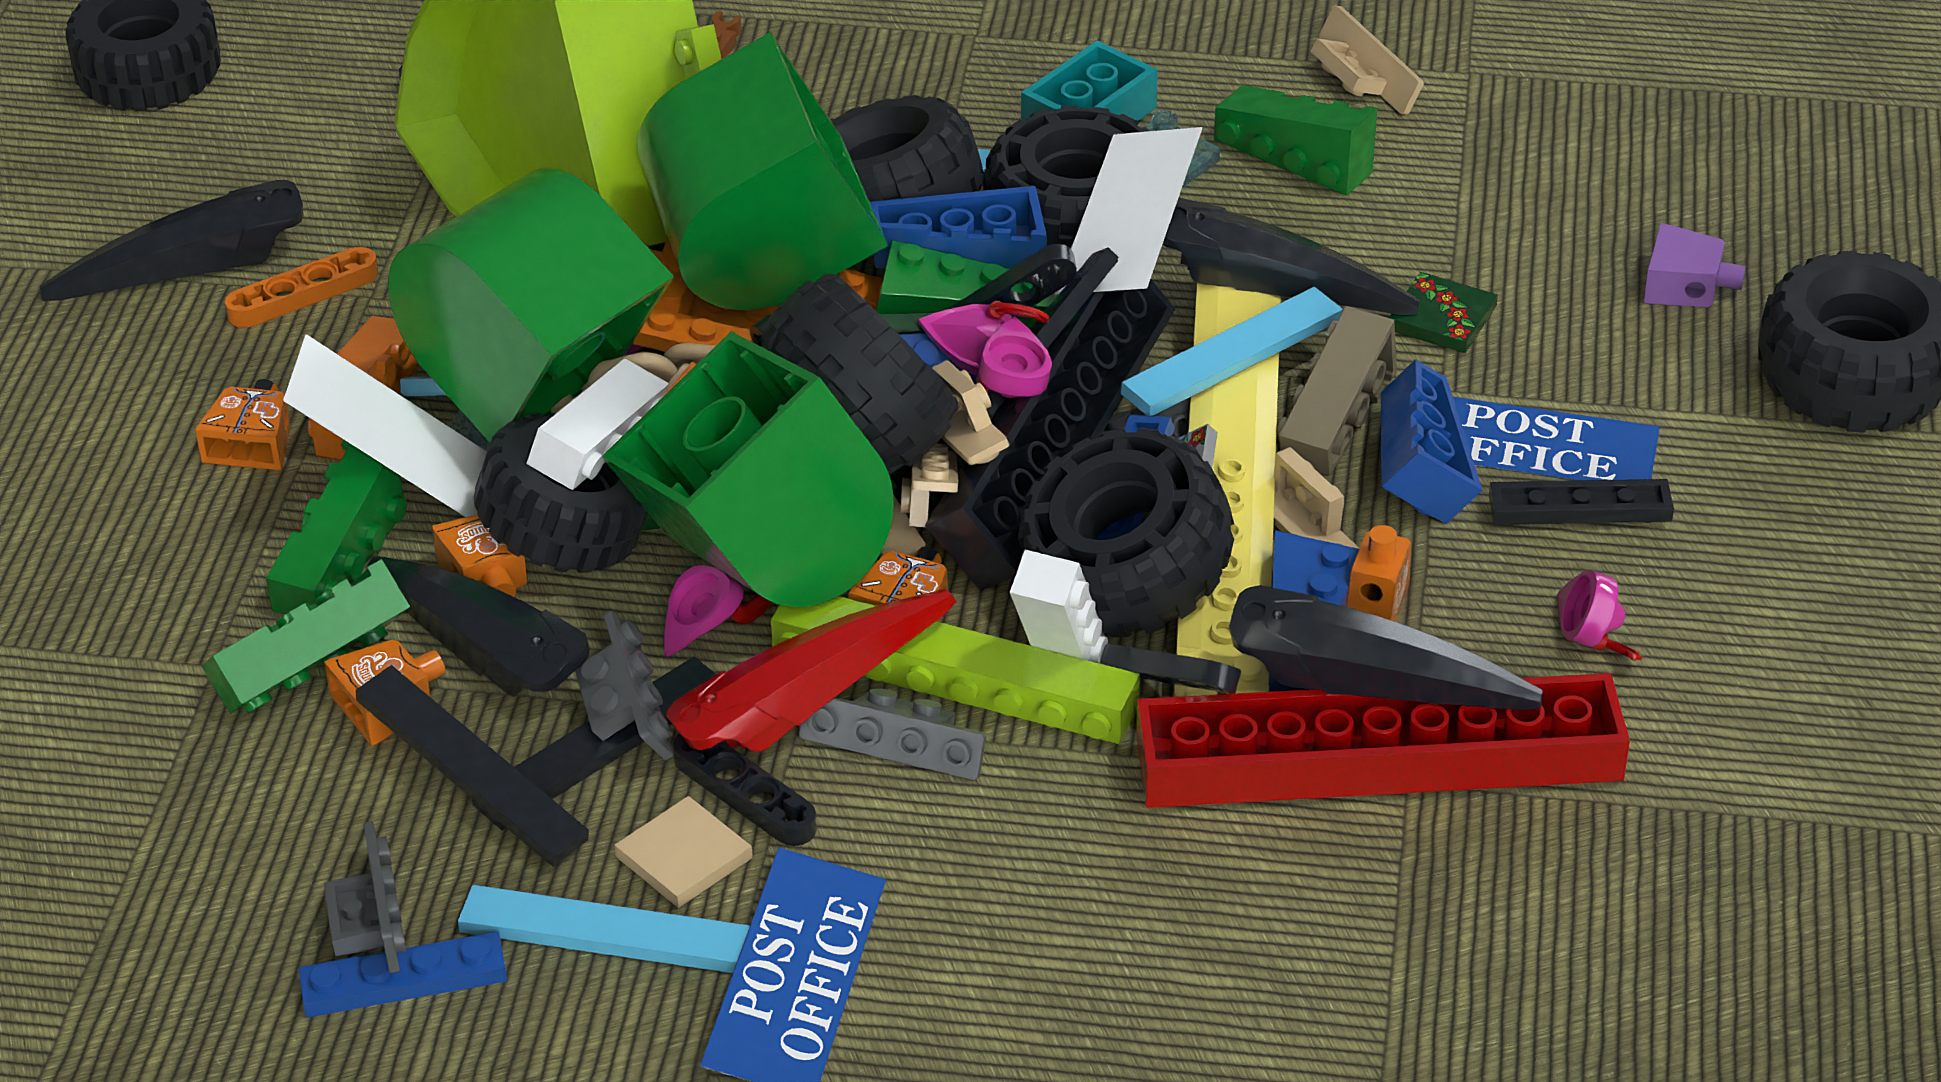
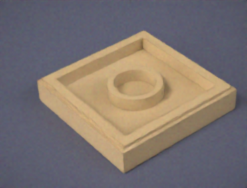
[614,796,753,908]

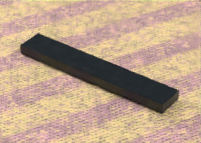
[938,247,1119,452]
[472,657,716,830]
[356,665,589,867]

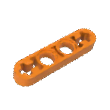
[225,247,378,328]

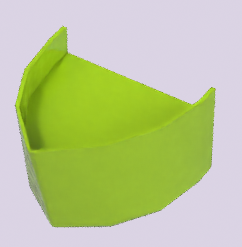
[394,0,721,247]

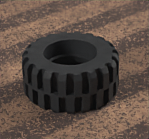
[65,0,221,111]
[474,413,648,573]

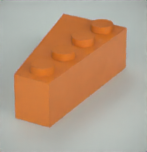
[308,316,419,459]

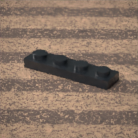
[1489,479,1674,525]

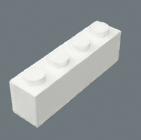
[526,358,669,490]
[1010,550,1108,663]

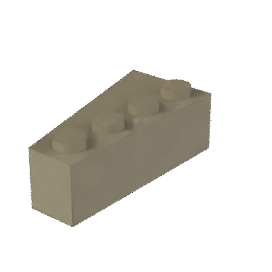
[1276,306,1397,476]

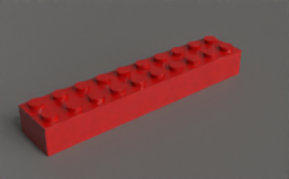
[1136,673,1630,808]

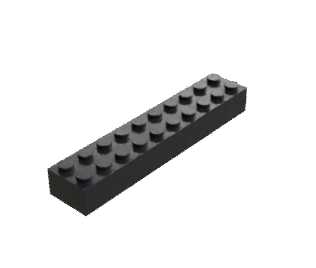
[925,279,1175,590]

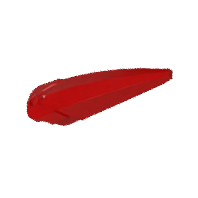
[666,589,956,752]

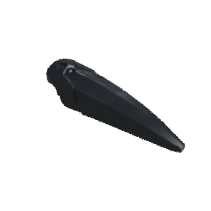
[39,180,304,301]
[1162,197,1419,315]
[367,556,590,697]
[1229,585,1544,710]

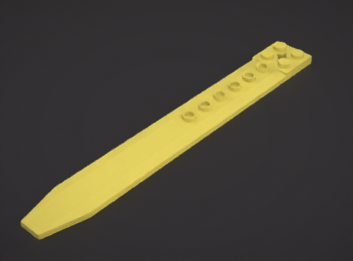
[1173,282,1281,697]

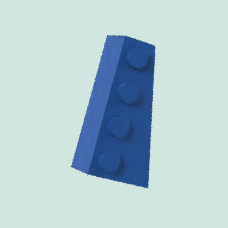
[870,186,1047,269]
[1381,359,1482,524]
[1268,530,1359,692]

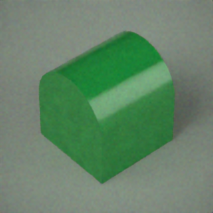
[637,32,889,310]
[388,168,674,443]
[602,331,894,607]

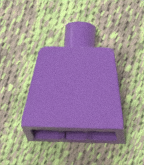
[1644,223,1746,307]

